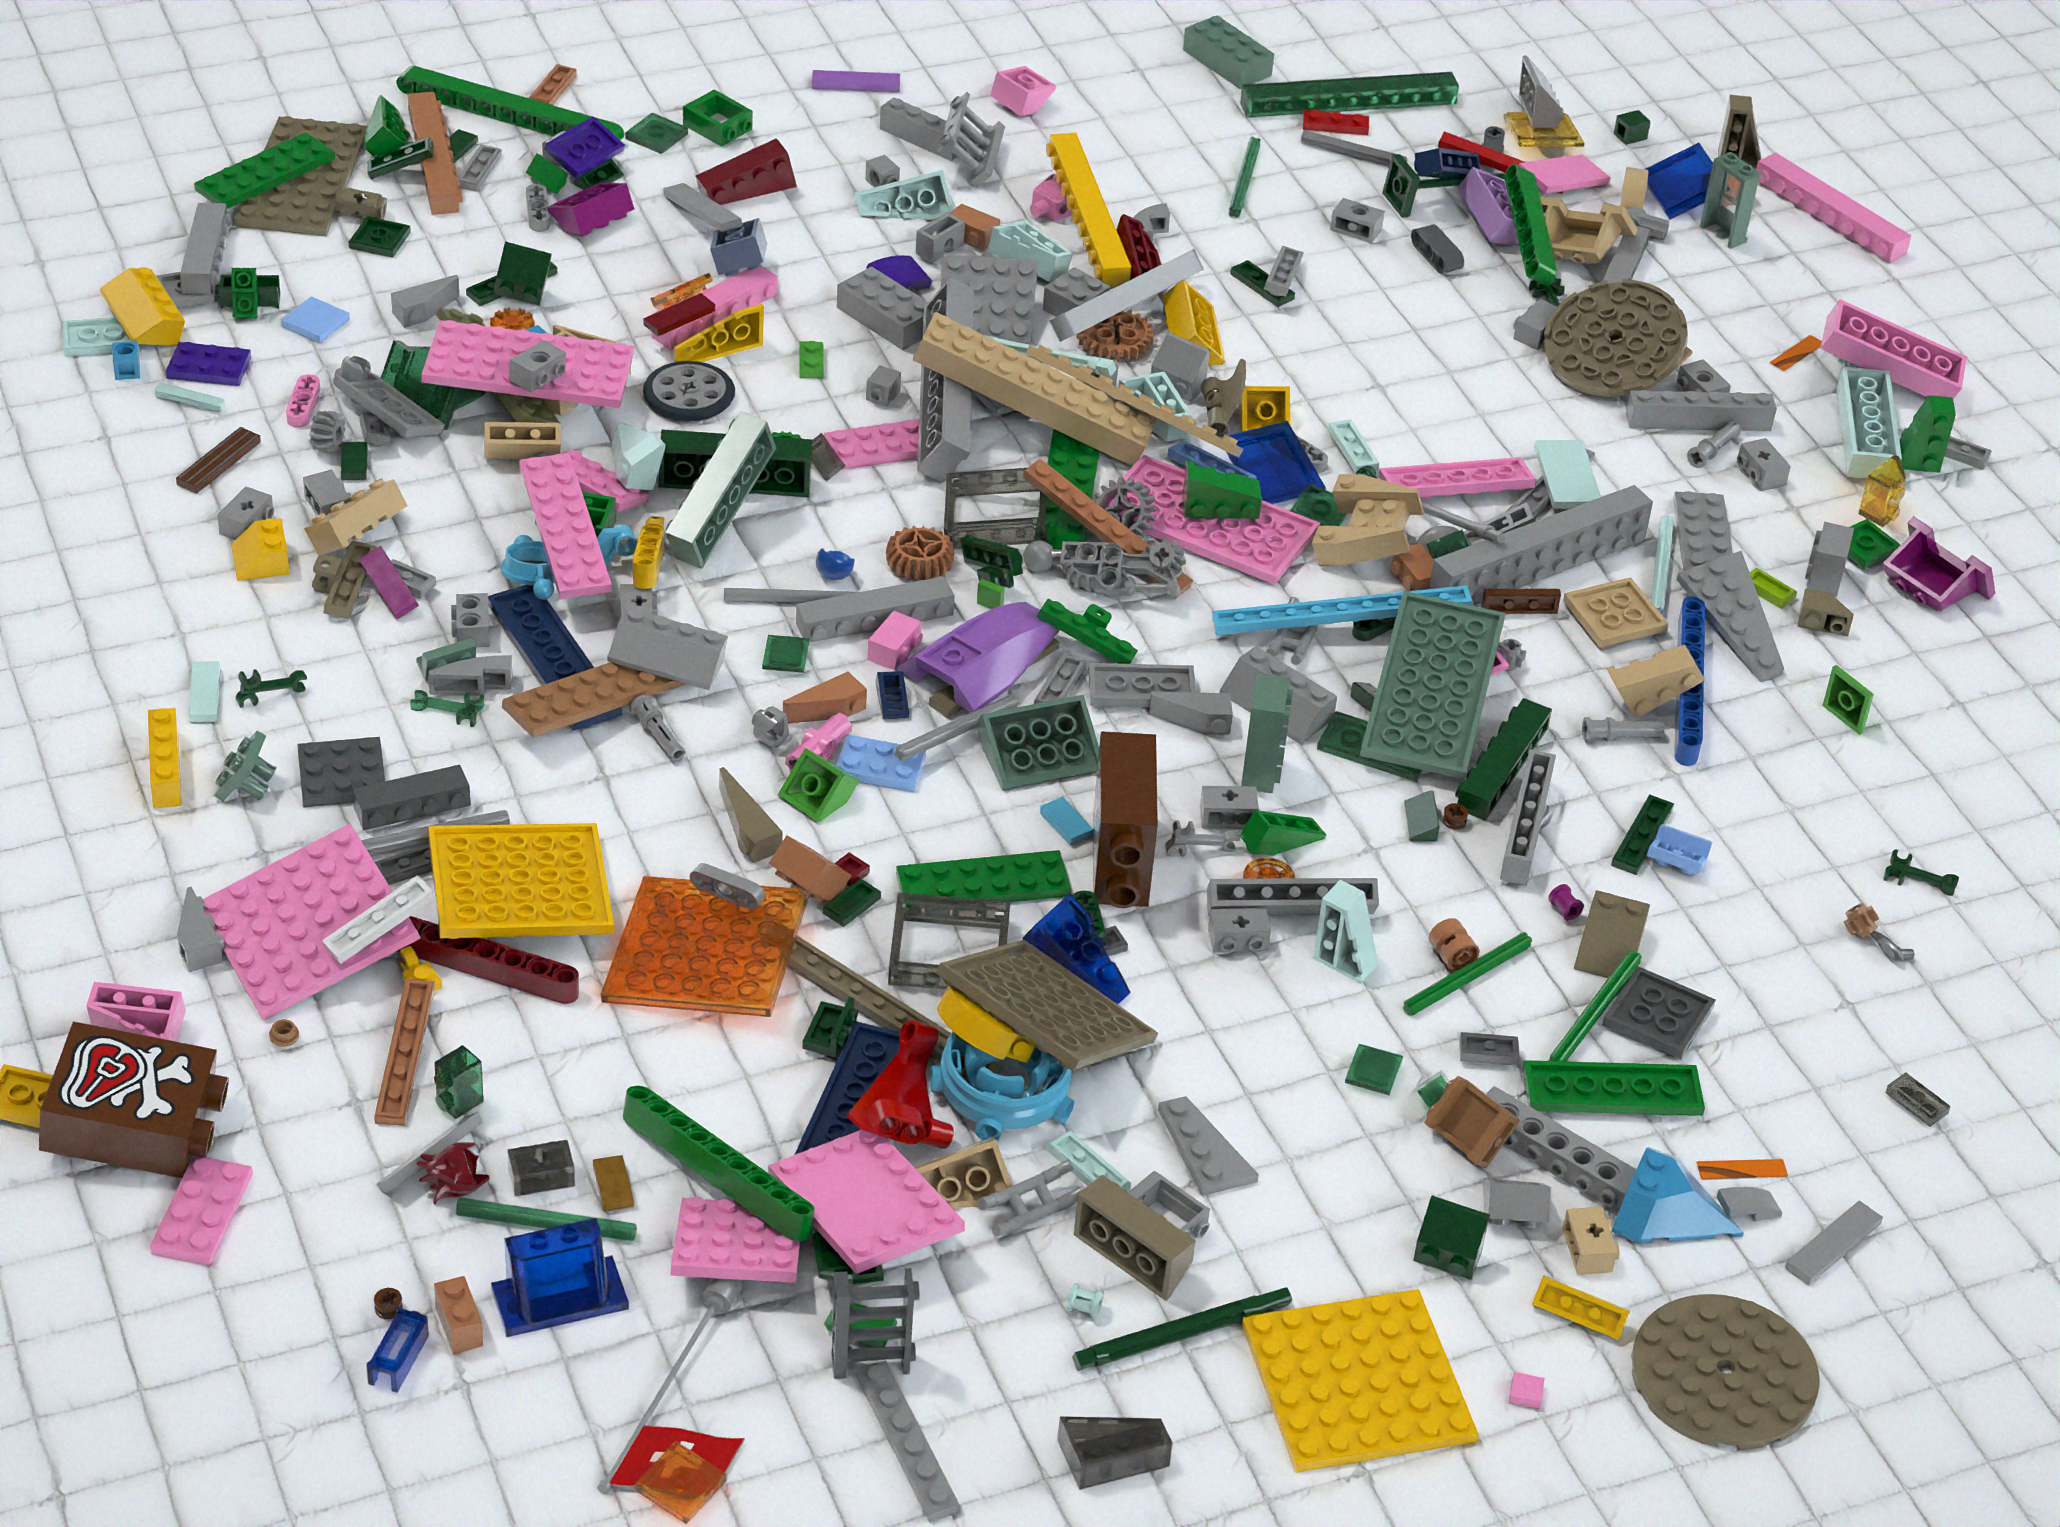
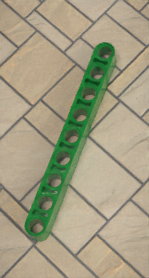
[623,1085,815,1241]

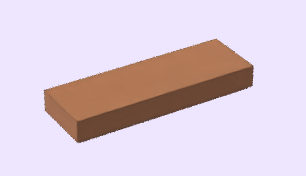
[529,64,577,105]

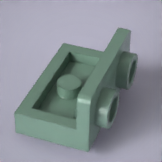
[416,638,477,680]

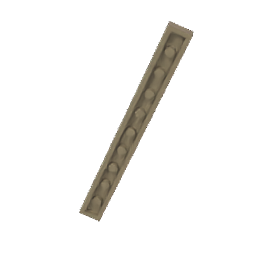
[760,924,1000,1081]

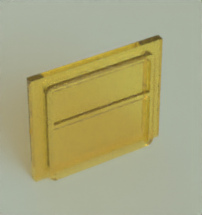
[1503,112,1585,147]

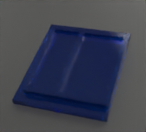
[1645,142,1731,220]
[1222,421,1326,504]

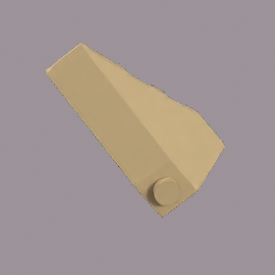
[915,1137,1012,1208]

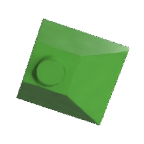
[1822,665,1874,735]
[777,748,860,822]

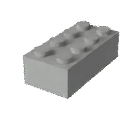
[837,266,928,350]

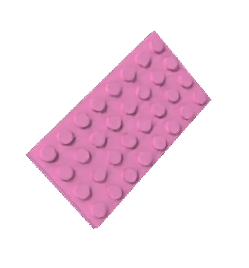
[421,320,635,408]
[1108,454,1320,585]

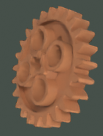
[1076,309,1154,362]

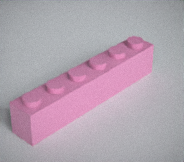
[651,265,777,350]

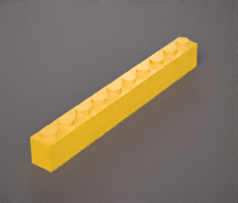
[1046,132,1131,287]

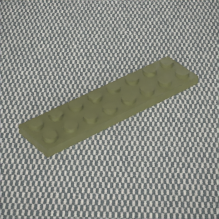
[436,307,561,425]

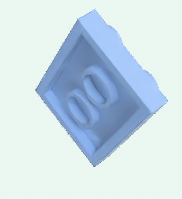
[836,734,926,792]

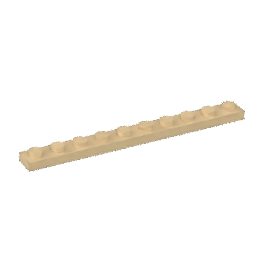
[1025,344,1243,457]

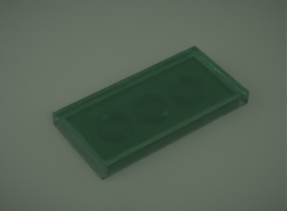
[1317,711,1423,782]

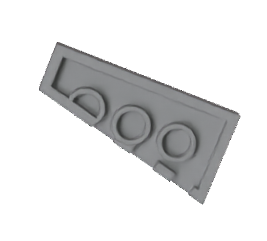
[1158,1096,1259,1196]

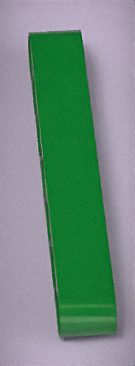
[1504,164,1557,286]

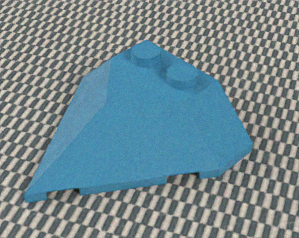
[1612,1147,1744,1243]

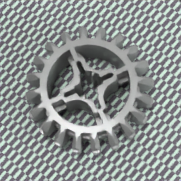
[1094,477,1158,538]

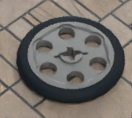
[643,361,736,421]

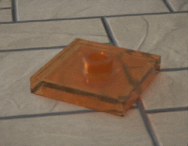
[635,1441,727,1525]

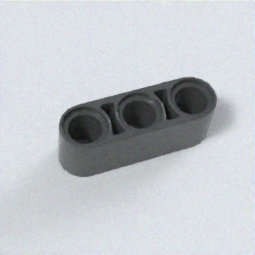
[1411,224,1464,274]

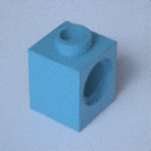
[112,341,140,380]

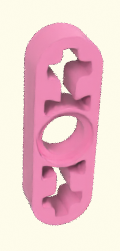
[286,374,320,427]

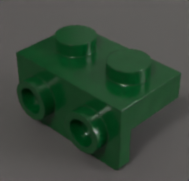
[802,997,858,1057]

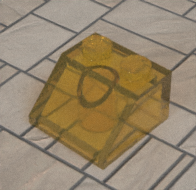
[1858,455,1906,527]

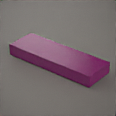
[359,546,419,619]

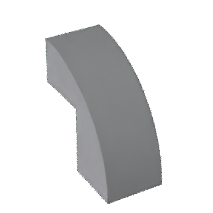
[1133,203,1170,242]

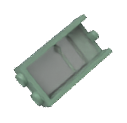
[1700,152,1762,249]

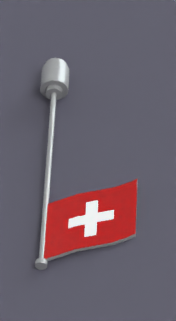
[597,1278,745,1500]

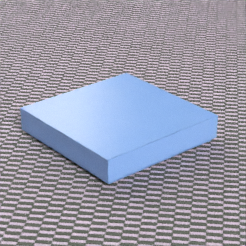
[281,296,350,343]

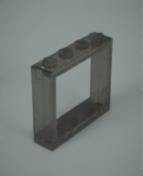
[944,468,1049,549]
[888,892,1011,990]

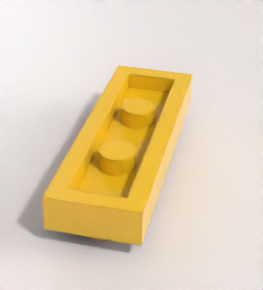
[1532,1275,1631,1340]

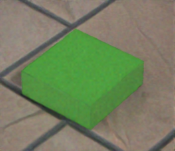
[977,579,1005,609]

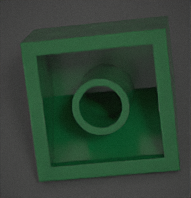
[493,241,552,306]
[1413,1195,1490,1280]

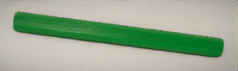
[1403,932,1532,1016]
[1548,950,1642,1061]

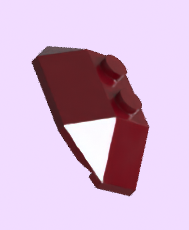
[1116,214,1161,280]

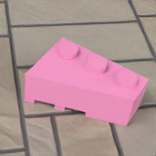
[86,981,186,1042]

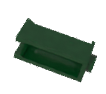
[215,275,281,309]

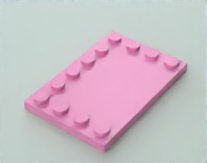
[768,1130,965,1274]

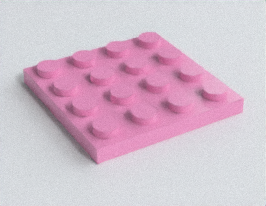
[670,1197,801,1283]

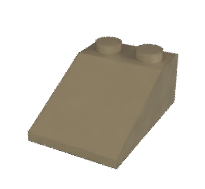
[1574,890,1650,983]

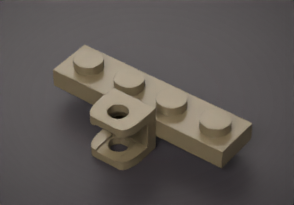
[312,541,377,619]

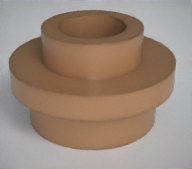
[269,1019,299,1047]

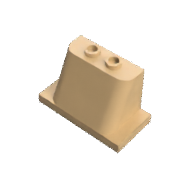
[1540,196,1638,264]

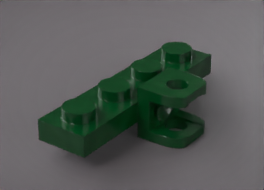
[959,535,1023,588]

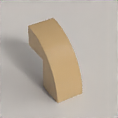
[1620,167,1649,209]

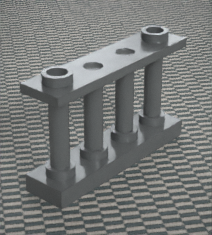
[831,1268,920,1379]

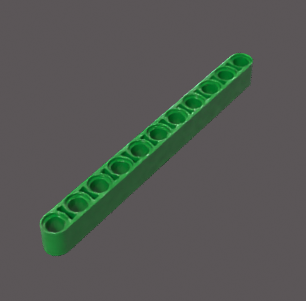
[396,66,625,141]

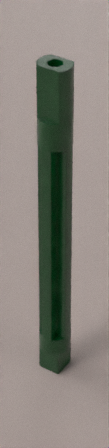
[1072,1287,1292,1371]

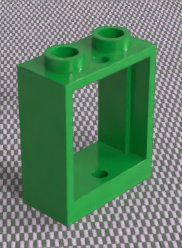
[683,89,753,147]

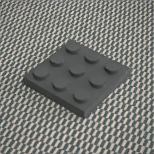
[297,737,385,807]
[1602,966,1716,1059]

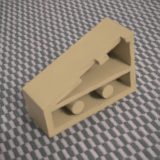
[1606,645,1705,719]

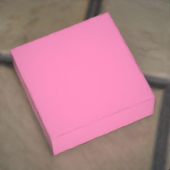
[1509,1372,1545,1409]

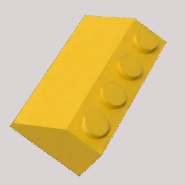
[100,267,185,346]
[1162,279,1225,365]

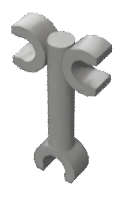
[1165,820,1240,857]

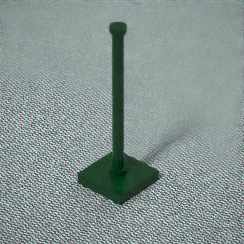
[1382,154,1505,217]

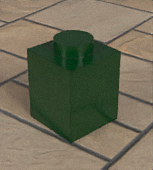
[1613,110,1651,145]

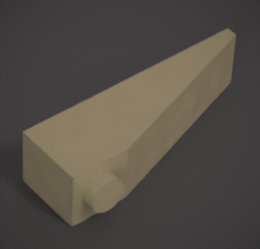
[719,767,783,863]

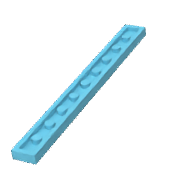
[1212,585,1472,635]

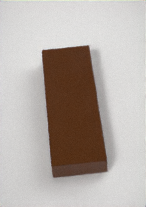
[1481,589,1561,614]

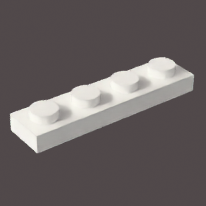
[322,875,436,964]

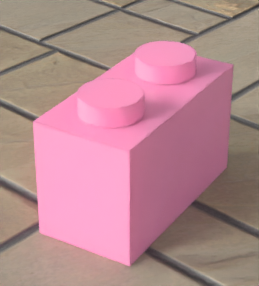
[867,611,923,670]

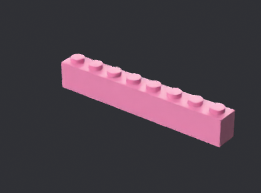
[1756,152,1912,263]

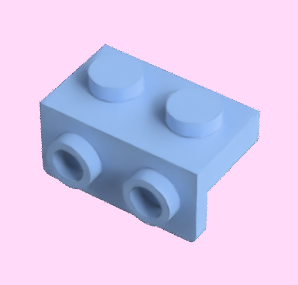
[1647,824,1712,875]

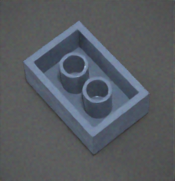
[710,218,768,276]

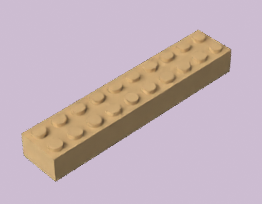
[912,312,1156,466]

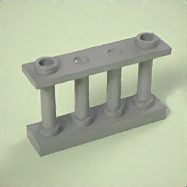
[937,92,1005,188]

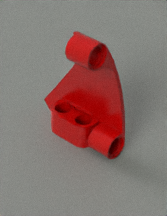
[846,1020,954,1150]

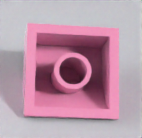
[990,66,1057,117]

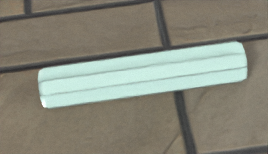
[155,382,225,412]

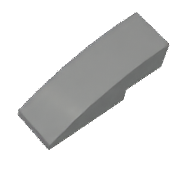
[428,655,513,696]

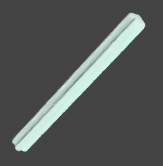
[1651,514,1674,614]

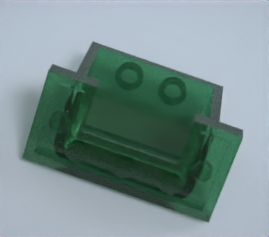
[380,340,487,430]

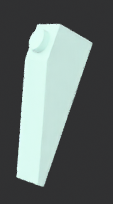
[854,170,954,220]
[612,422,666,490]

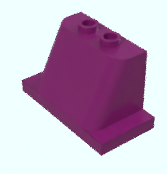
[1883,516,1996,612]

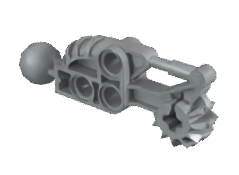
[1023,537,1186,598]

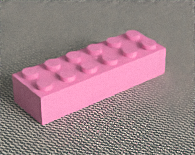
[1820,299,1967,399]

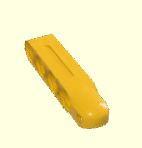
[633,516,665,589]

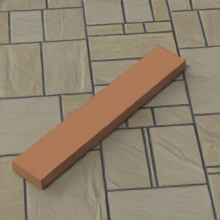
[374,979,435,1126]

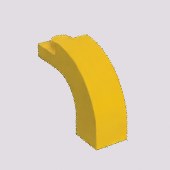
[936,986,1036,1063]

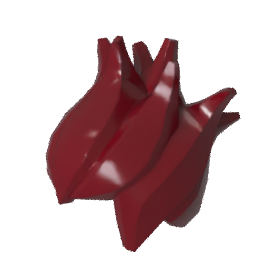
[417,1142,490,1205]

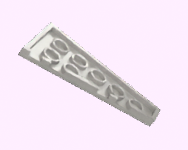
[1676,550,1784,682]

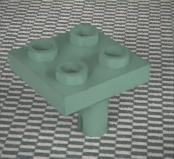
[214,730,277,802]

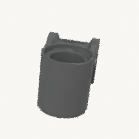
[1482,126,1505,153]

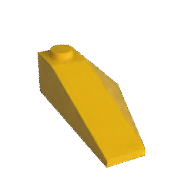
[674,304,764,362]

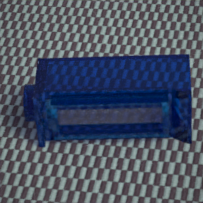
[366,1307,429,1393]

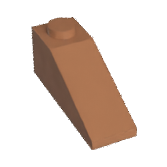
[783,671,867,724]

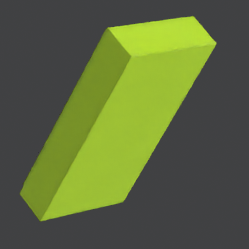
[1750,567,1797,609]

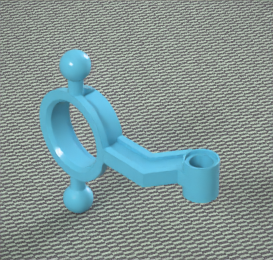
[501,525,637,600]

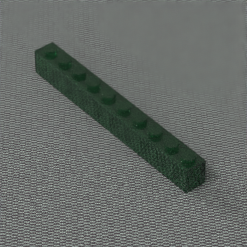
[1240,71,1459,118]

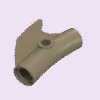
[1201,358,1246,437]

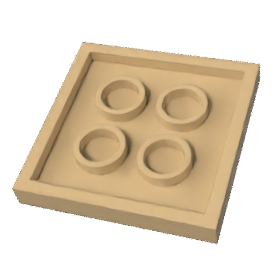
[1563,577,1669,648]

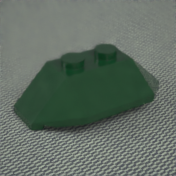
[812,1229,884,1288]

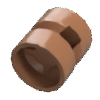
[1428,918,1480,971]

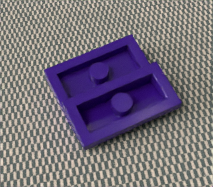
[866,255,932,290]

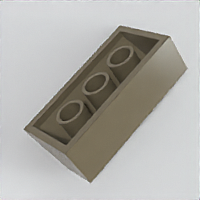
[1073,1175,1196,1301]

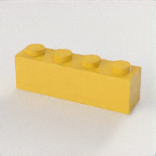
[148,708,182,808]

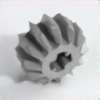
[309,411,346,453]

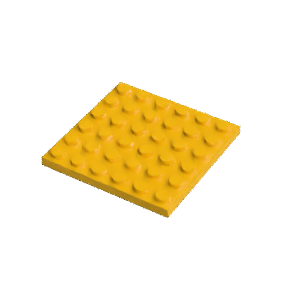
[428,823,614,939]
[1241,1289,1479,1473]

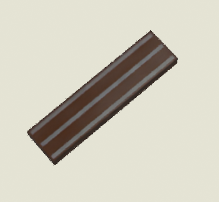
[176,426,261,494]

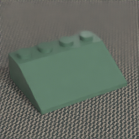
[976,694,1099,791]

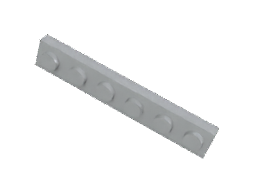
[856,1360,960,1522]

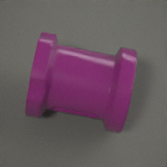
[1548,884,1584,921]

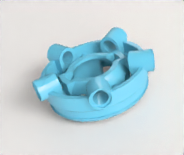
[930,1011,1075,1141]

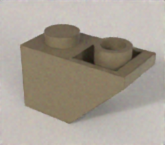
[1797,588,1854,636]

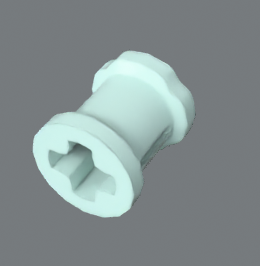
[1066,1283,1104,1319]

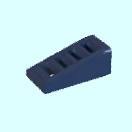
[875,671,909,719]

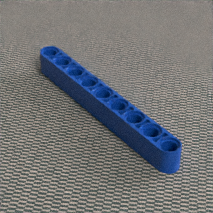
[1674,596,1705,766]

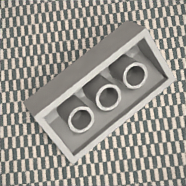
[1518,55,1564,128]
[880,97,977,162]
[607,607,728,690]
[1220,646,1337,744]

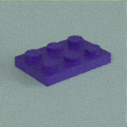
[544,116,625,179]
[166,342,251,386]

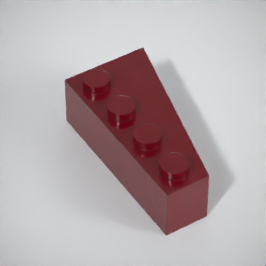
[695,138,797,205]

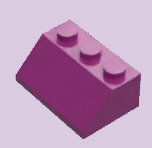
[547,183,635,237]

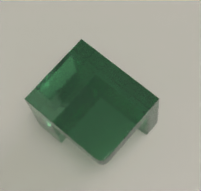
[1417,1070,1449,1109]

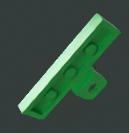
[1036,598,1138,664]

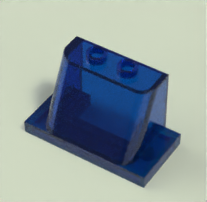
[491,1218,629,1338]

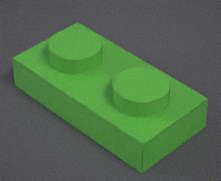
[799,341,824,378]

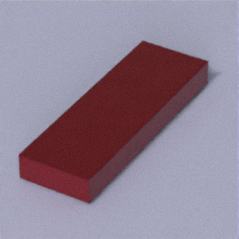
[643,293,716,336]

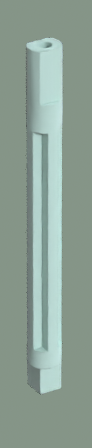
[984,335,1116,377]

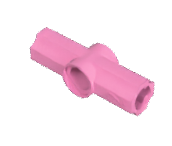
[785,713,852,771]

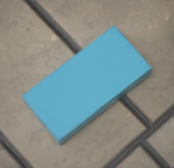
[1040,797,1094,845]

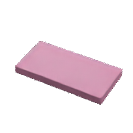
[1519,154,1611,194]

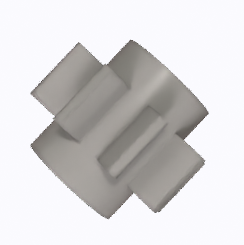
[1497,639,1527,671]

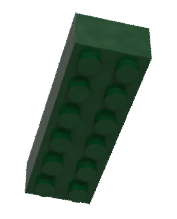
[659,429,812,497]

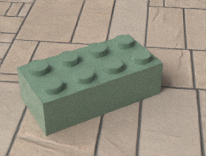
[1183,15,1274,89]
[1241,673,1293,794]

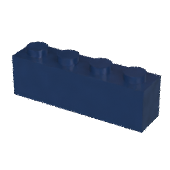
[1414,148,1481,178]

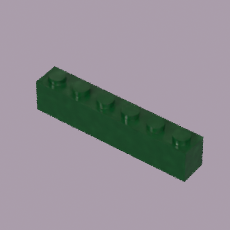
[1455,698,1552,821]

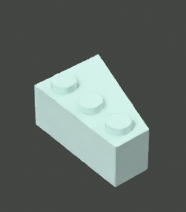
[987,221,1073,282]
[1117,372,1192,442]
[1313,880,1379,984]

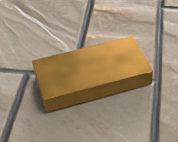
[593,1155,634,1211]

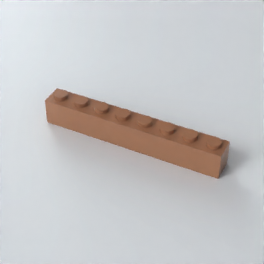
[407,92,463,215]

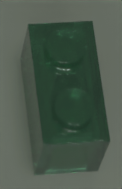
[434,1045,484,1120]

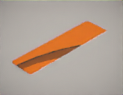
[1770,335,1822,371]
[1696,1159,1788,1179]

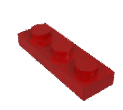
[1302,110,1369,136]

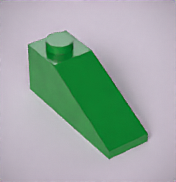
[1239,810,1327,855]

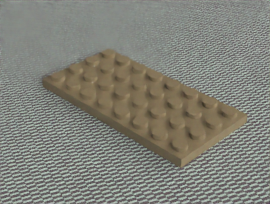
[234,116,368,236]

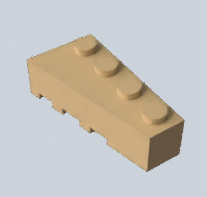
[304,478,408,556]

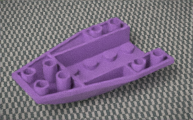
[898,602,1060,712]

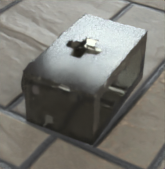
[507,1139,575,1196]

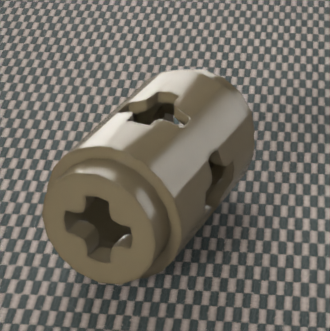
[336,187,387,219]

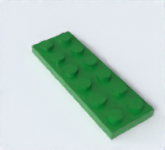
[194,132,335,209]
[896,850,1071,913]
[1523,1060,1705,1116]

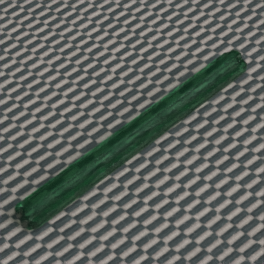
[1228,137,1261,218]
[455,1197,637,1241]

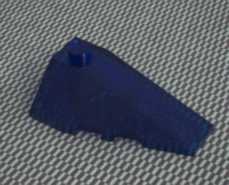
[1022,893,1131,1004]

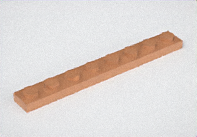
[1022,459,1194,599]

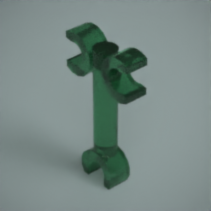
[410,690,485,727]

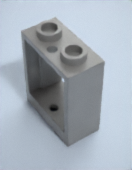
[1128,1170,1210,1240]

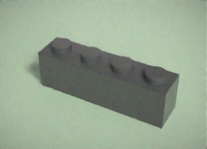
[352,764,471,830]

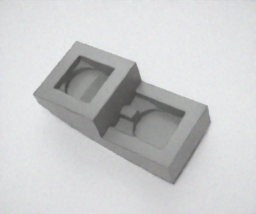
[1716,1187,1783,1222]

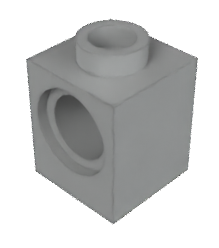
[865,155,900,187]
[866,365,901,407]

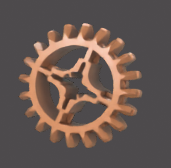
[886,525,955,581]

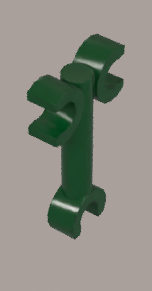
[1529,278,1565,307]
[235,669,307,708]
[1883,849,1960,896]

